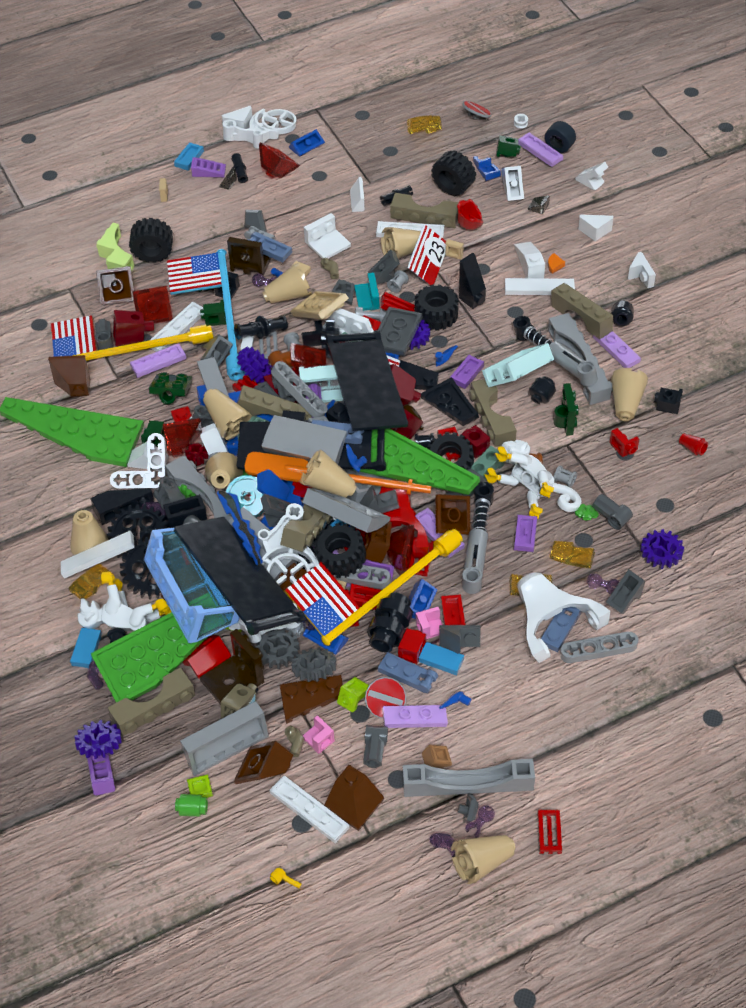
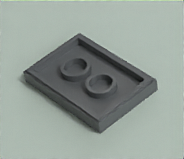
[373,307,423,356]

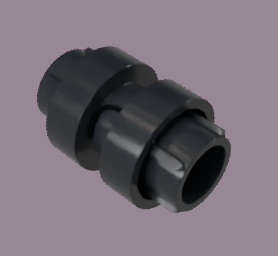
[367,592,413,653]

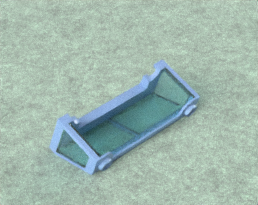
[144,528,240,643]

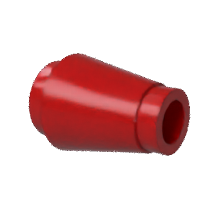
[679,433,708,455]

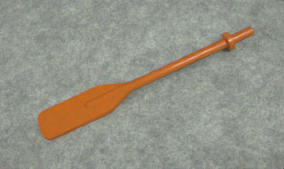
[245,452,431,495]

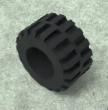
[431,150,476,196]
[129,218,173,263]
[415,284,459,331]
[427,432,474,470]
[314,523,366,578]

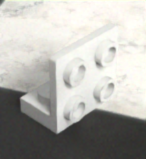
[304,213,351,259]

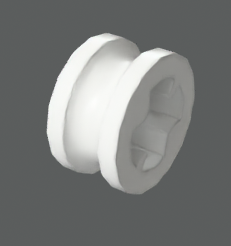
[514,114,528,128]

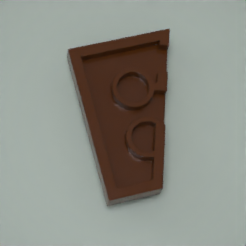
[280,675,343,724]

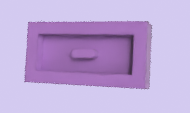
[450,355,484,389]
[514,515,537,552]

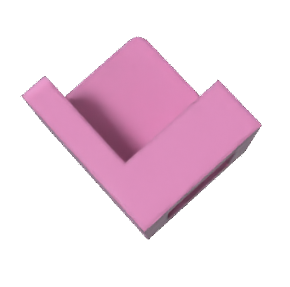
[416,607,442,639]
[303,715,335,754]

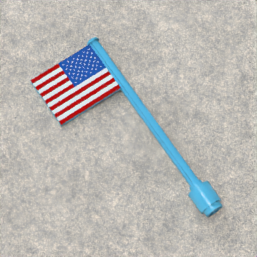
[167,249,245,381]

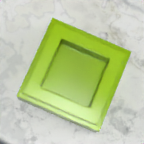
[187,774,213,798]

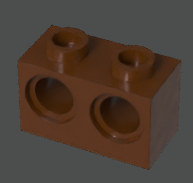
[364,521,391,564]

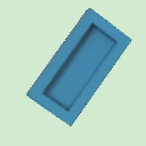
[174,142,204,171]
[70,628,102,668]
[419,642,464,676]

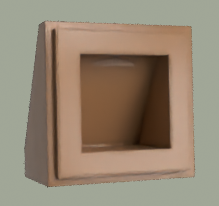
[422,745,452,768]

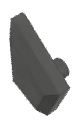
[244,210,267,232]
[332,279,355,305]
[457,793,479,824]

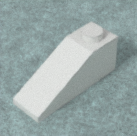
[514,242,545,279]

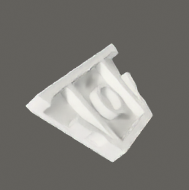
[323,308,374,341]

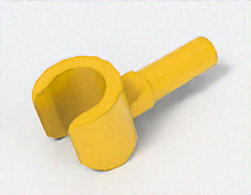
[270,868,302,889]

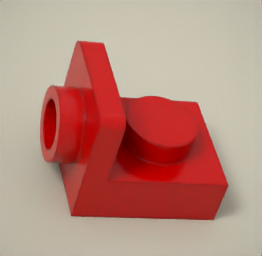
[609,428,640,458]

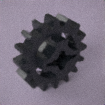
[321,319,340,358]

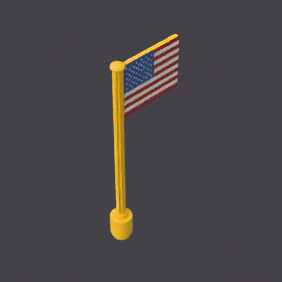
[51,315,213,361]
[284,529,463,646]

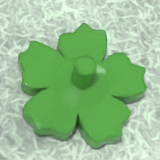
[575,504,599,521]

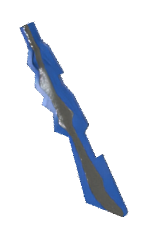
[217,491,263,565]

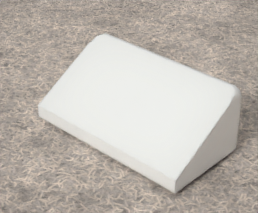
[350,177,365,212]

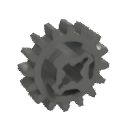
[255,628,300,669]
[291,648,337,682]

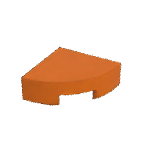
[548,253,565,274]

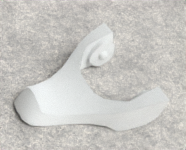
[517,572,610,663]

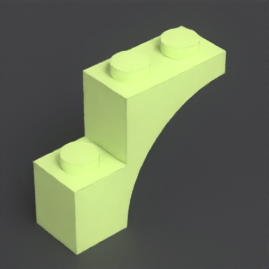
[96,223,134,271]

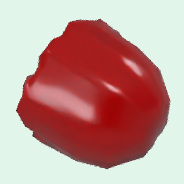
[457,199,483,230]

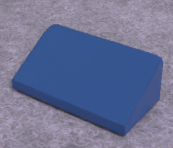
[289,129,325,157]
[257,469,290,501]
[408,579,438,619]
[303,622,349,655]

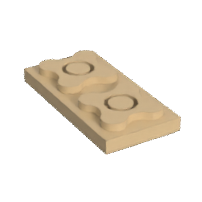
[290,291,349,320]

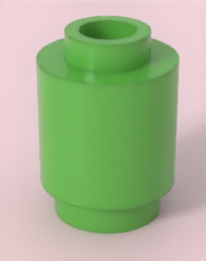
[175,794,208,817]

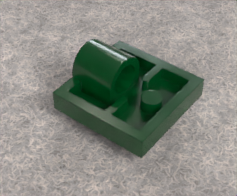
[149,372,192,404]
[553,383,579,436]

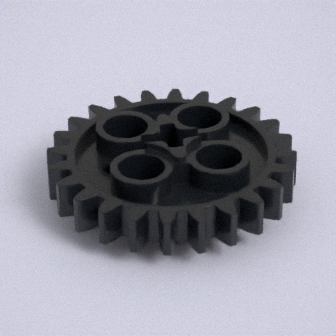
[107,504,170,558]
[120,537,184,600]

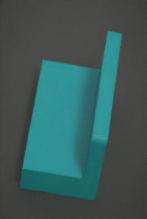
[354,273,380,311]

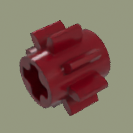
[185,443,208,466]

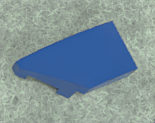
[473,156,501,180]

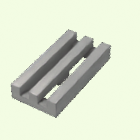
[259,331,278,362]

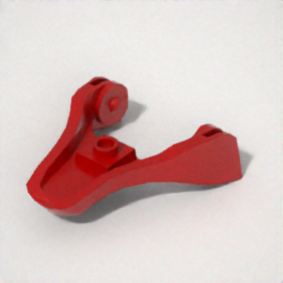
[344,479,429,558]

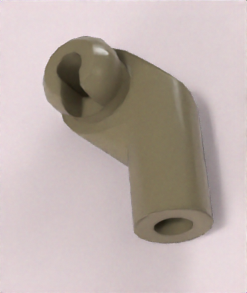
[321,257,339,279]
[285,726,304,757]

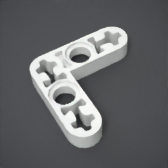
[110,433,166,489]

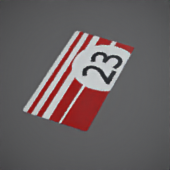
[408,224,446,285]

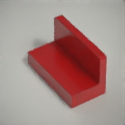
[182,635,231,679]

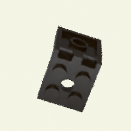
[227,237,271,277]
[200,629,265,705]

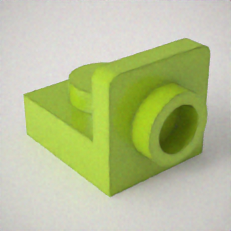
[337,677,369,712]

